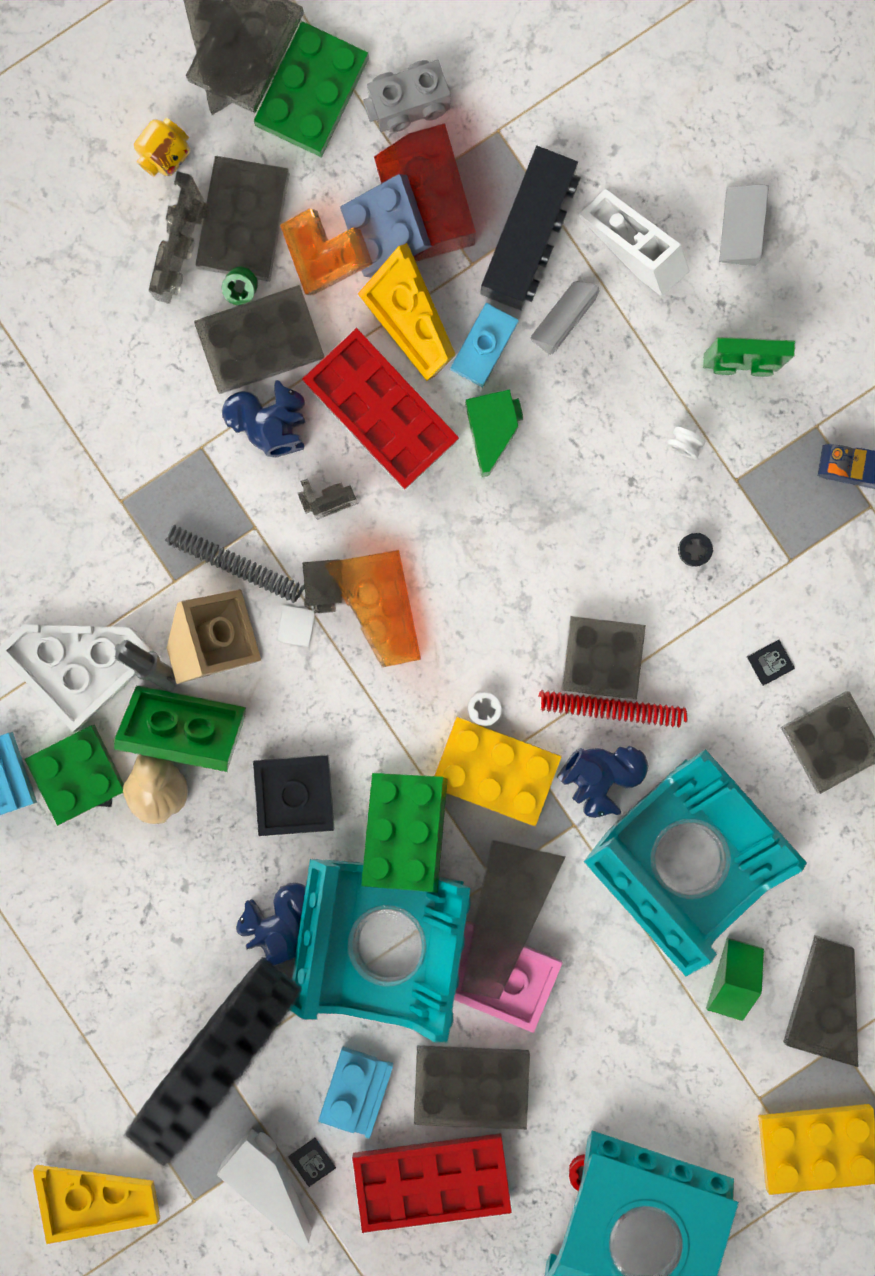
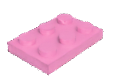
[454,921,562,1033]

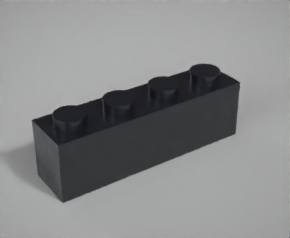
[480,145,581,310]

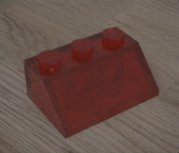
[374,123,476,262]

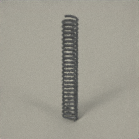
[165,524,305,603]

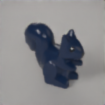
[222,380,306,458]
[557,746,648,818]
[236,883,306,965]

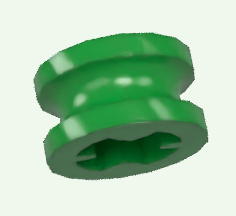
[221,267,258,306]

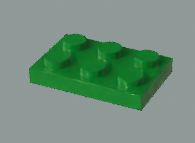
[253,21,369,158]
[114,685,246,772]
[361,773,448,893]

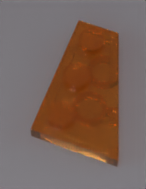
[324,550,421,667]

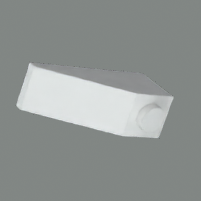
[579,189,689,297]
[217,1128,312,1250]

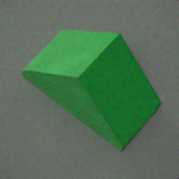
[706,937,764,1021]

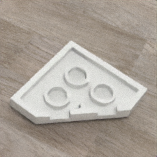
[0,624,156,732]

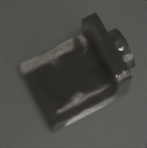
[298,478,359,520]
[302,559,344,614]

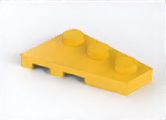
[358,243,456,381]
[33,1165,161,1244]

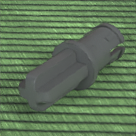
[114,640,177,692]

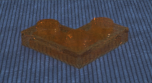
[280,208,373,296]

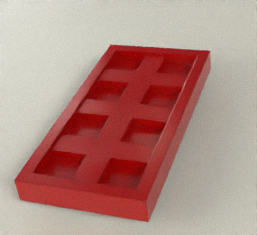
[302,328,459,490]
[352,1133,512,1233]

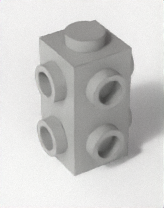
[363,60,451,132]

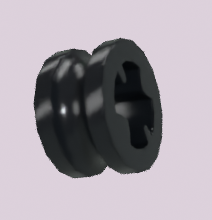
[678,533,713,567]

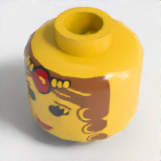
[134,118,190,177]

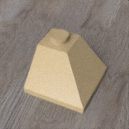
[167,589,261,684]

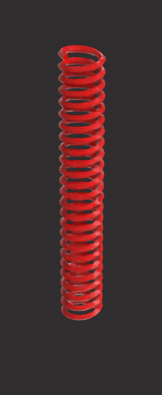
[538,690,688,728]

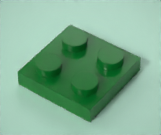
[703,337,795,377]
[24,725,124,826]

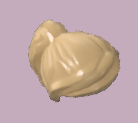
[123,755,187,824]

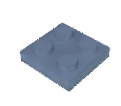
[340,174,432,278]

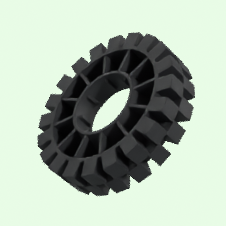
[124,957,302,1168]

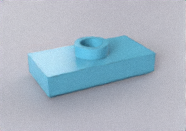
[450,303,519,388]

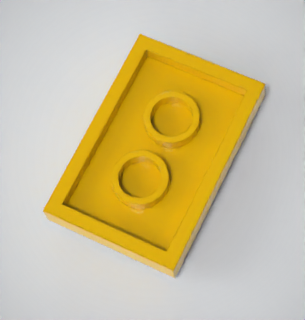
[434,716,562,826]
[758,1104,875,1195]

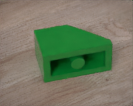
[465,389,523,478]

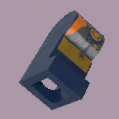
[817,444,875,489]

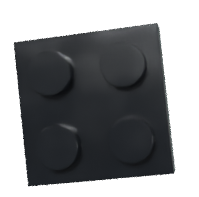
[253,755,335,836]

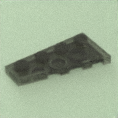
[460,840,565,999]

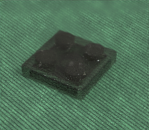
[561,616,646,700]
[780,691,875,794]

